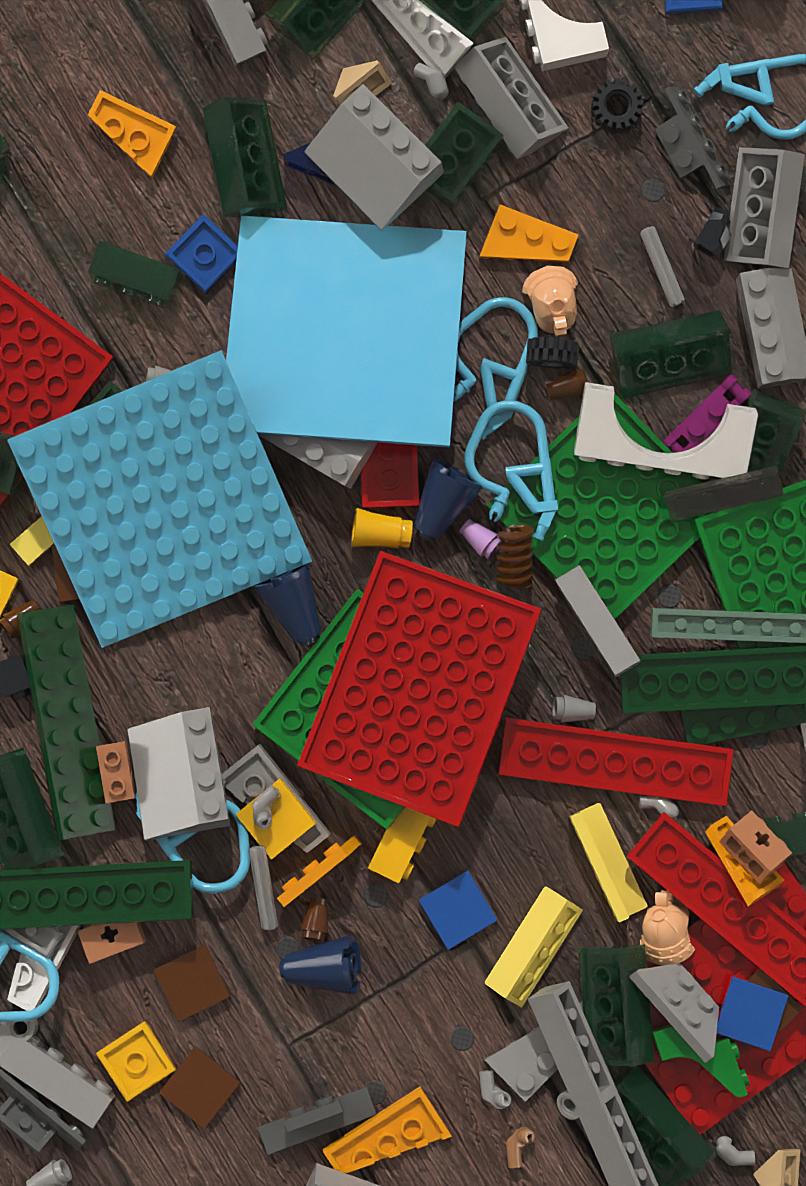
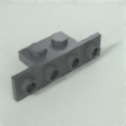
[655,87,731,189]
[0,1068,86,1154]
[258,1086,377,1155]

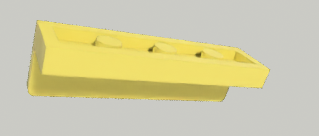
[568,803,647,922]
[485,887,583,1008]

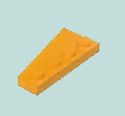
[323,1086,452,1173]

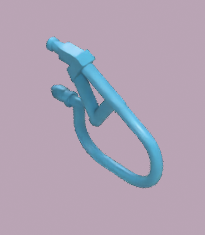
[693,54,806,140]
[453,297,538,440]
[464,400,558,542]
[136,793,250,894]
[0,930,59,1022]

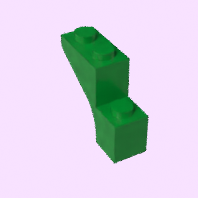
[650,1024,750,1097]

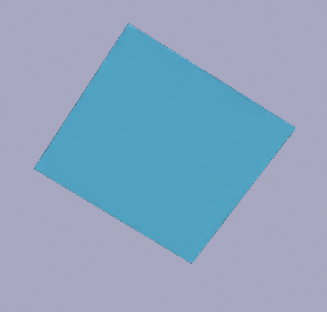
[226,216,467,447]
[7,350,312,648]

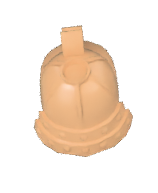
[522,266,578,337]
[639,890,695,966]

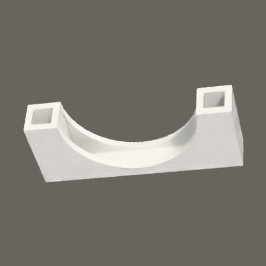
[520,0,609,72]
[574,382,758,484]

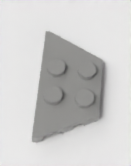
[630,963,719,1063]

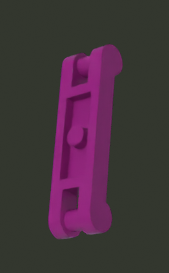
[662,374,752,453]

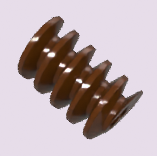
[496,524,533,588]

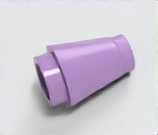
[460,519,502,559]

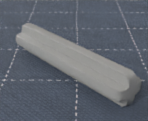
[640,226,685,307]
[249,846,278,930]

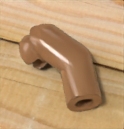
[506,1127,535,1168]

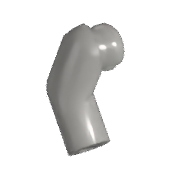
[414,63,449,100]
[252,785,281,829]
[639,795,679,821]
[479,1070,511,1109]
[715,1136,755,1166]

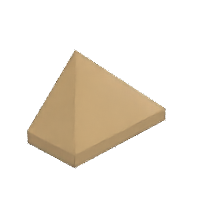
[333,61,392,105]
[753,1149,800,1186]

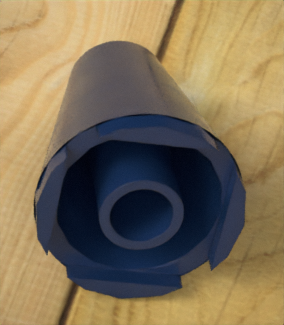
[414,459,483,541]
[255,563,321,646]
[279,936,361,994]

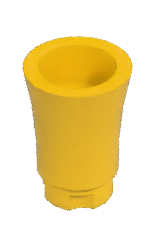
[351,508,413,549]

